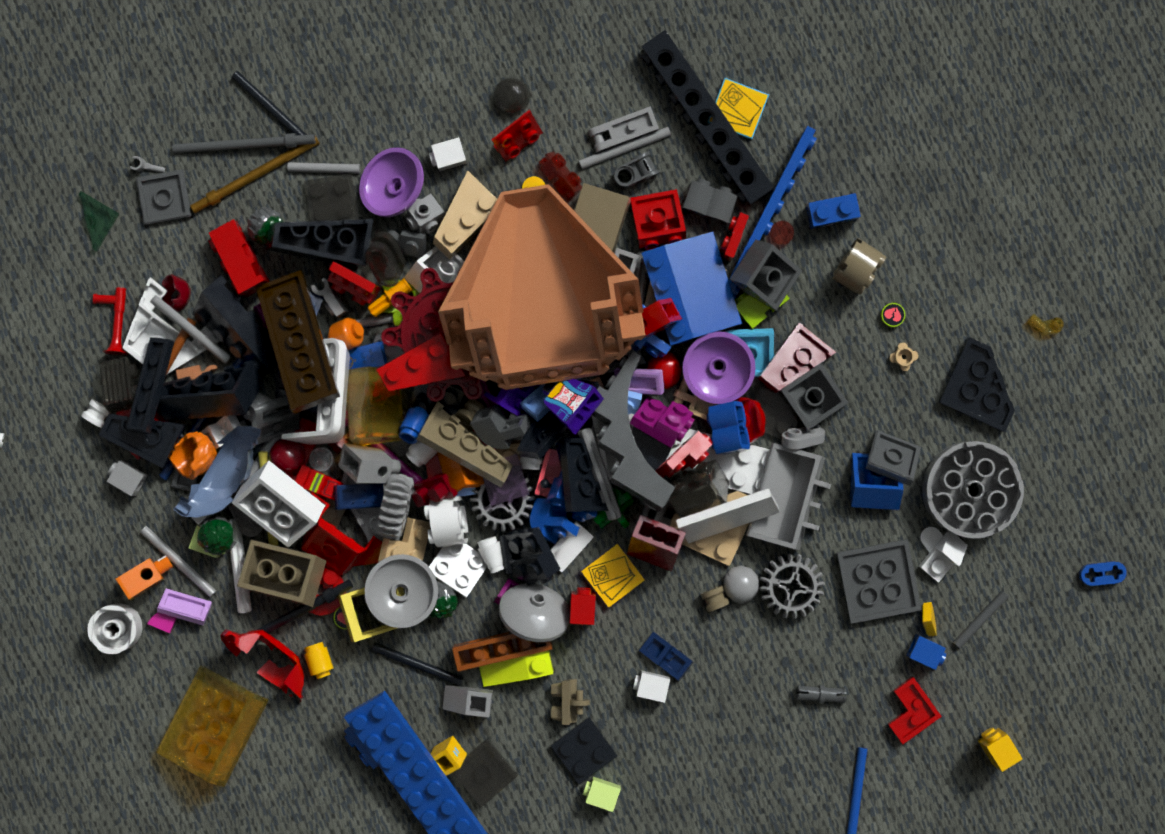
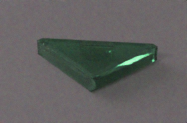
[79,191,119,251]

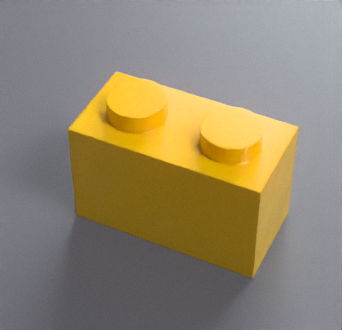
[978,727,1023,772]

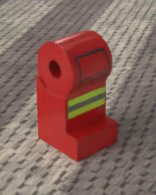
[295,465,344,501]

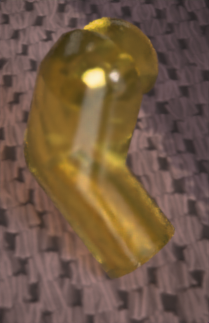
[1026,313,1064,336]

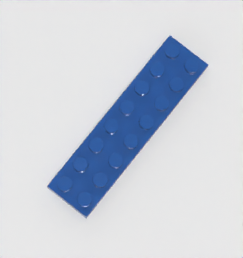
[344,691,488,834]

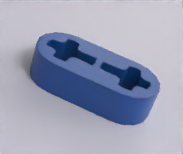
[1079,561,1127,586]

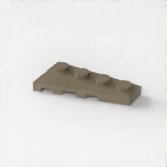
[416,401,513,487]

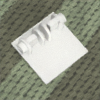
[429,544,487,598]

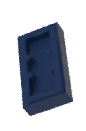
[334,483,384,510]

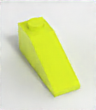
[479,650,554,687]

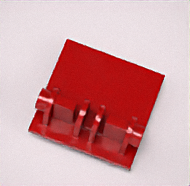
[491,110,543,162]

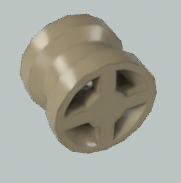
[700,585,729,612]

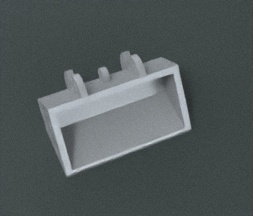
[746,443,831,550]

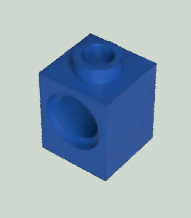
[906,634,946,670]

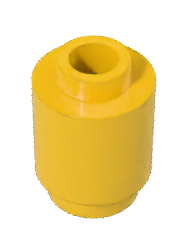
[304,642,334,679]

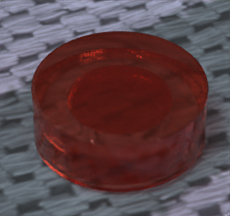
[770,221,794,245]

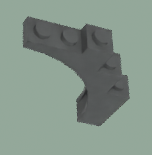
[592,351,675,512]

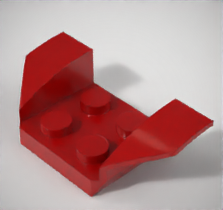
[301,492,382,576]

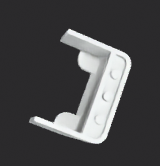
[281,338,350,445]

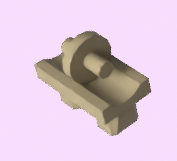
[551,679,590,725]

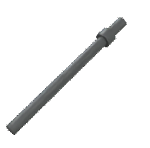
[172,133,316,154]

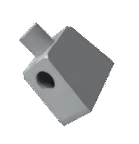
[338,443,401,483]

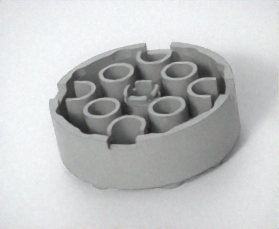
[922,441,1024,538]

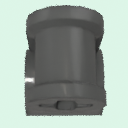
[613,151,660,190]

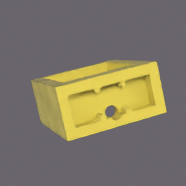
[338,587,404,642]

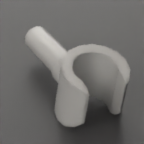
[130,156,166,173]

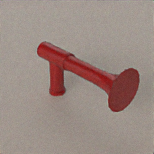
[93,287,128,355]

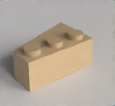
[433,171,497,260]

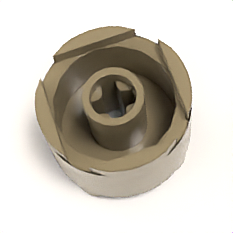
[832,238,886,295]

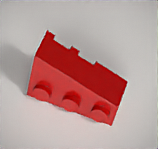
[375,333,465,391]

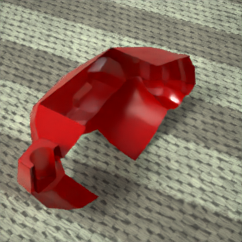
[220,629,304,703]

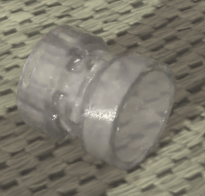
[309,448,336,471]

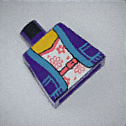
[543,379,604,435]

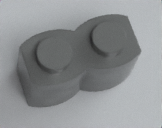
[682,178,737,225]

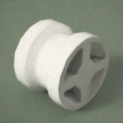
[81,399,112,428]

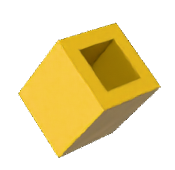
[431,736,467,776]

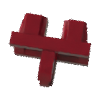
[411,473,458,507]

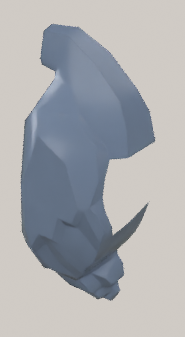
[174,426,261,518]

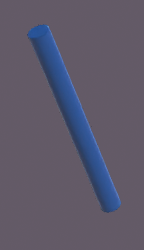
[847,747,868,834]

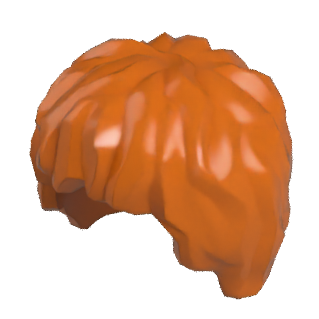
[169,431,217,480]

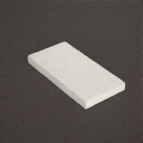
[676,489,780,543]

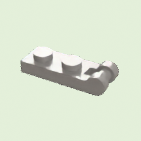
[588,106,659,153]

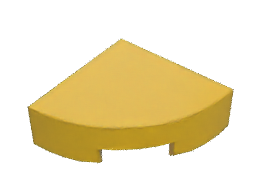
[922,602,937,637]

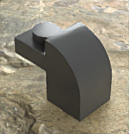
[470,404,531,449]

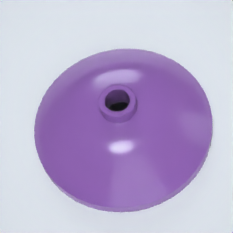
[359,148,424,217]
[683,331,756,404]

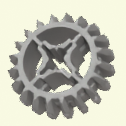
[470,468,535,531]
[377,474,414,539]
[759,553,825,619]

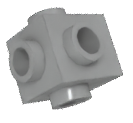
[406,194,444,234]

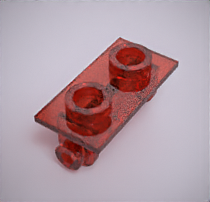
[538,151,582,200]

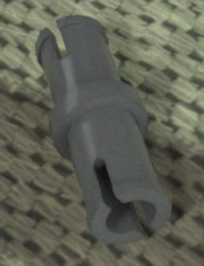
[796,685,846,704]

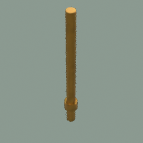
[190,135,320,213]

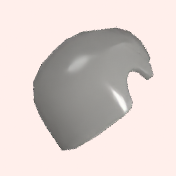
[723,565,759,604]

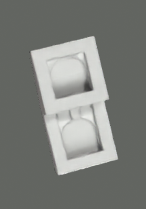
[202,415,241,452]

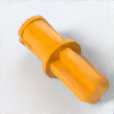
[368,278,413,317]

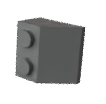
[729,239,802,311]
[781,363,848,430]

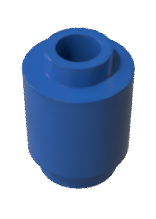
[399,407,429,444]

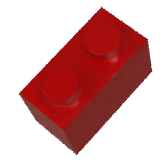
[570,587,596,625]

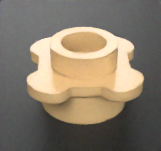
[889,343,918,371]

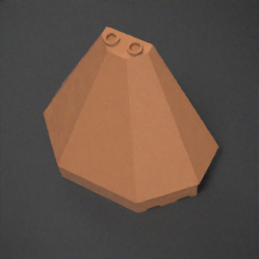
[438,184,646,390]

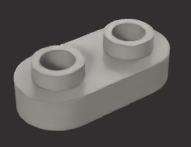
[781,424,825,449]

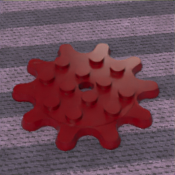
[381,268,482,402]

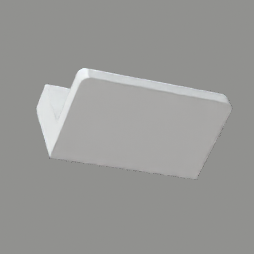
[551,521,594,572]

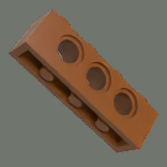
[452,632,553,671]

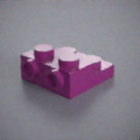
[630,396,695,448]

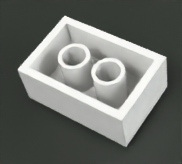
[232,461,325,547]

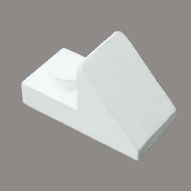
[919,531,968,583]

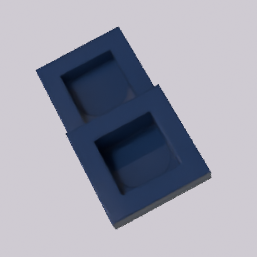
[639,632,694,681]

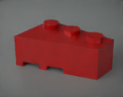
[208,219,270,298]

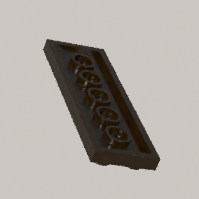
[256,270,340,414]

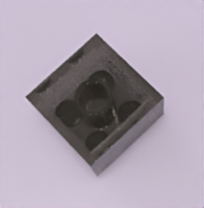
[669,459,729,518]

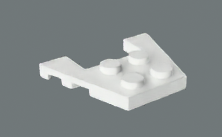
[123,278,219,374]

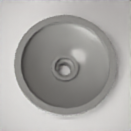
[364,554,438,628]
[499,583,570,642]

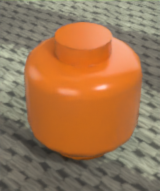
[328,317,364,351]

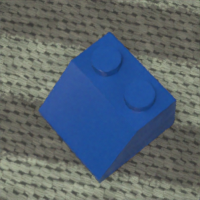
[850,453,904,510]

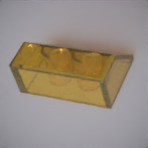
[347,367,403,446]

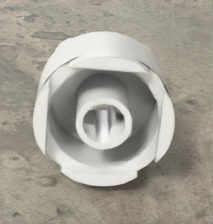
[424,496,468,547]
[88,603,142,654]

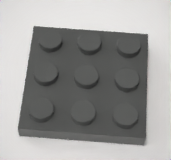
[836,539,922,624]

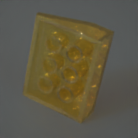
[156,665,269,787]

